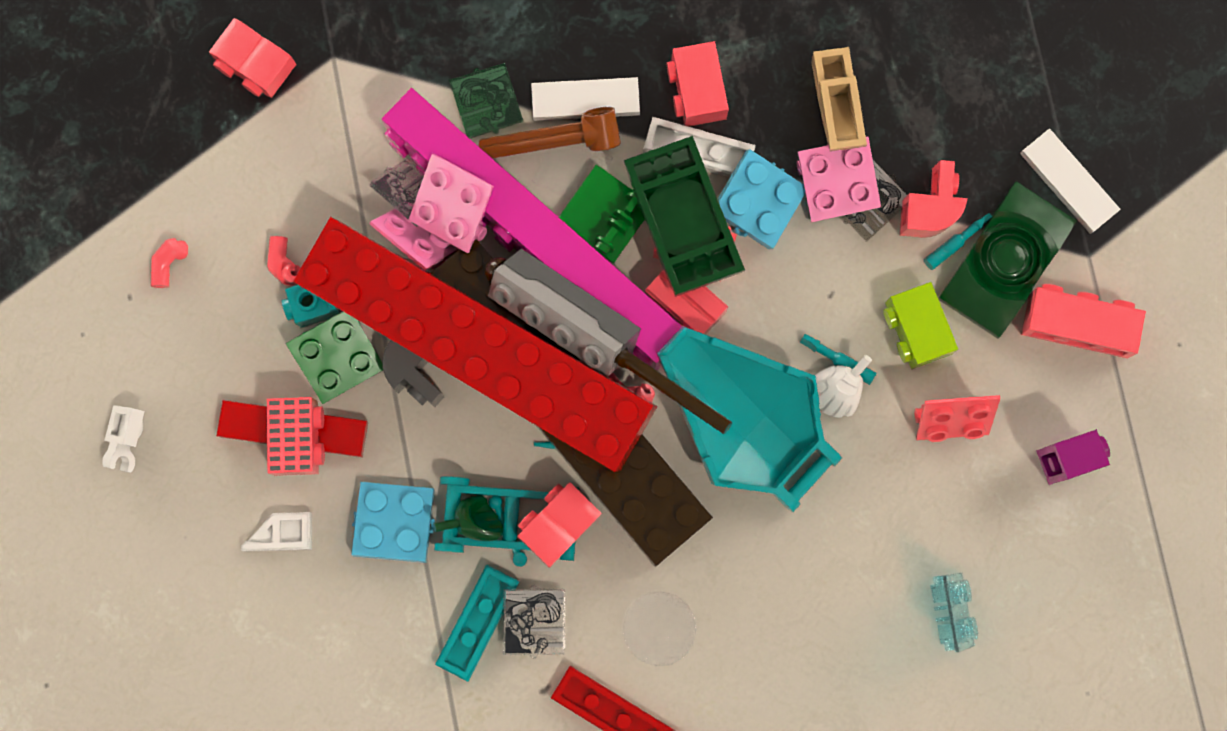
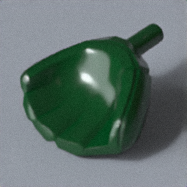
[433,495,503,541]

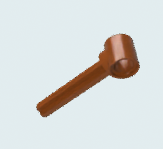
[479,107,621,158]

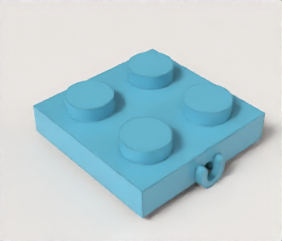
[718,149,805,250]
[351,482,435,563]

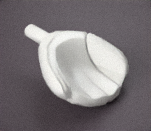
[815,355,872,418]

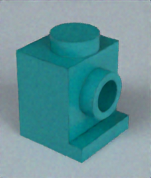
[281,285,341,328]

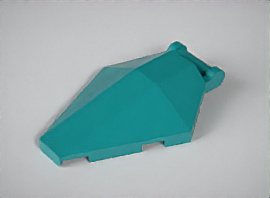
[657,326,842,512]

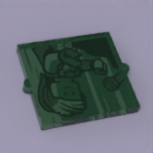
[449,63,523,139]

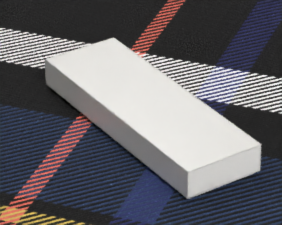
[531,77,640,121]
[643,117,756,178]
[1020,128,1121,234]

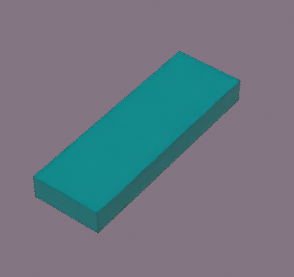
[435,565,520,682]

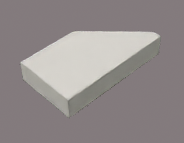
[241,512,312,552]

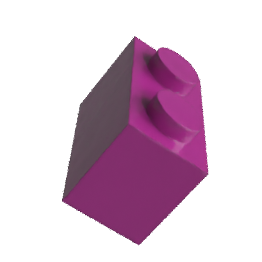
[1036,429,1110,485]

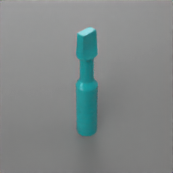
[924,213,992,270]
[800,334,877,385]

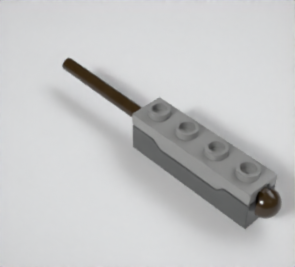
[485,249,732,434]

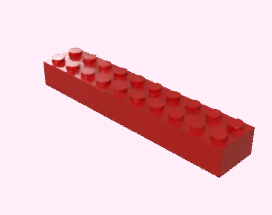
[293,217,658,472]

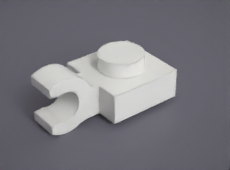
[102,405,145,473]

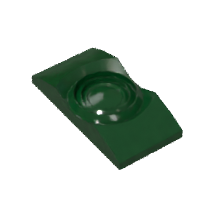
[624,136,745,297]
[938,181,1077,339]

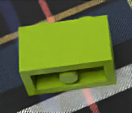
[883,282,959,370]

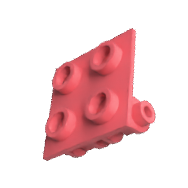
[914,395,1001,442]

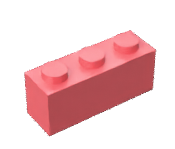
[1021,284,1146,359]

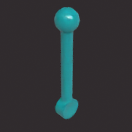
[488,496,527,567]

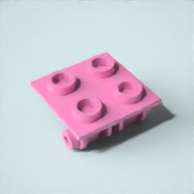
[797,136,881,222]
[409,154,494,253]
[369,204,460,271]

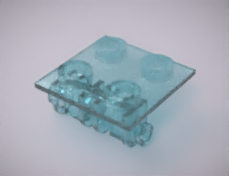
[930,573,978,652]

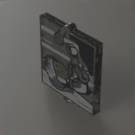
[842,157,908,242]

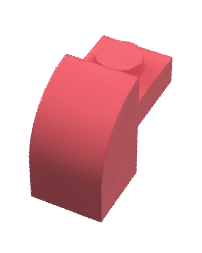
[900,160,967,238]

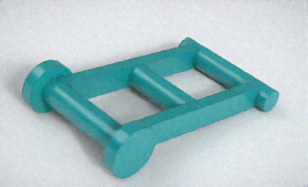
[434,476,580,561]

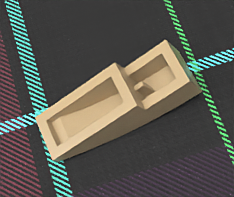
[811,47,867,152]

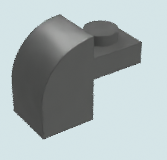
[383,340,444,407]

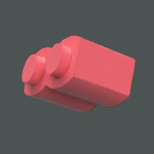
[209,18,297,98]
[517,482,602,568]

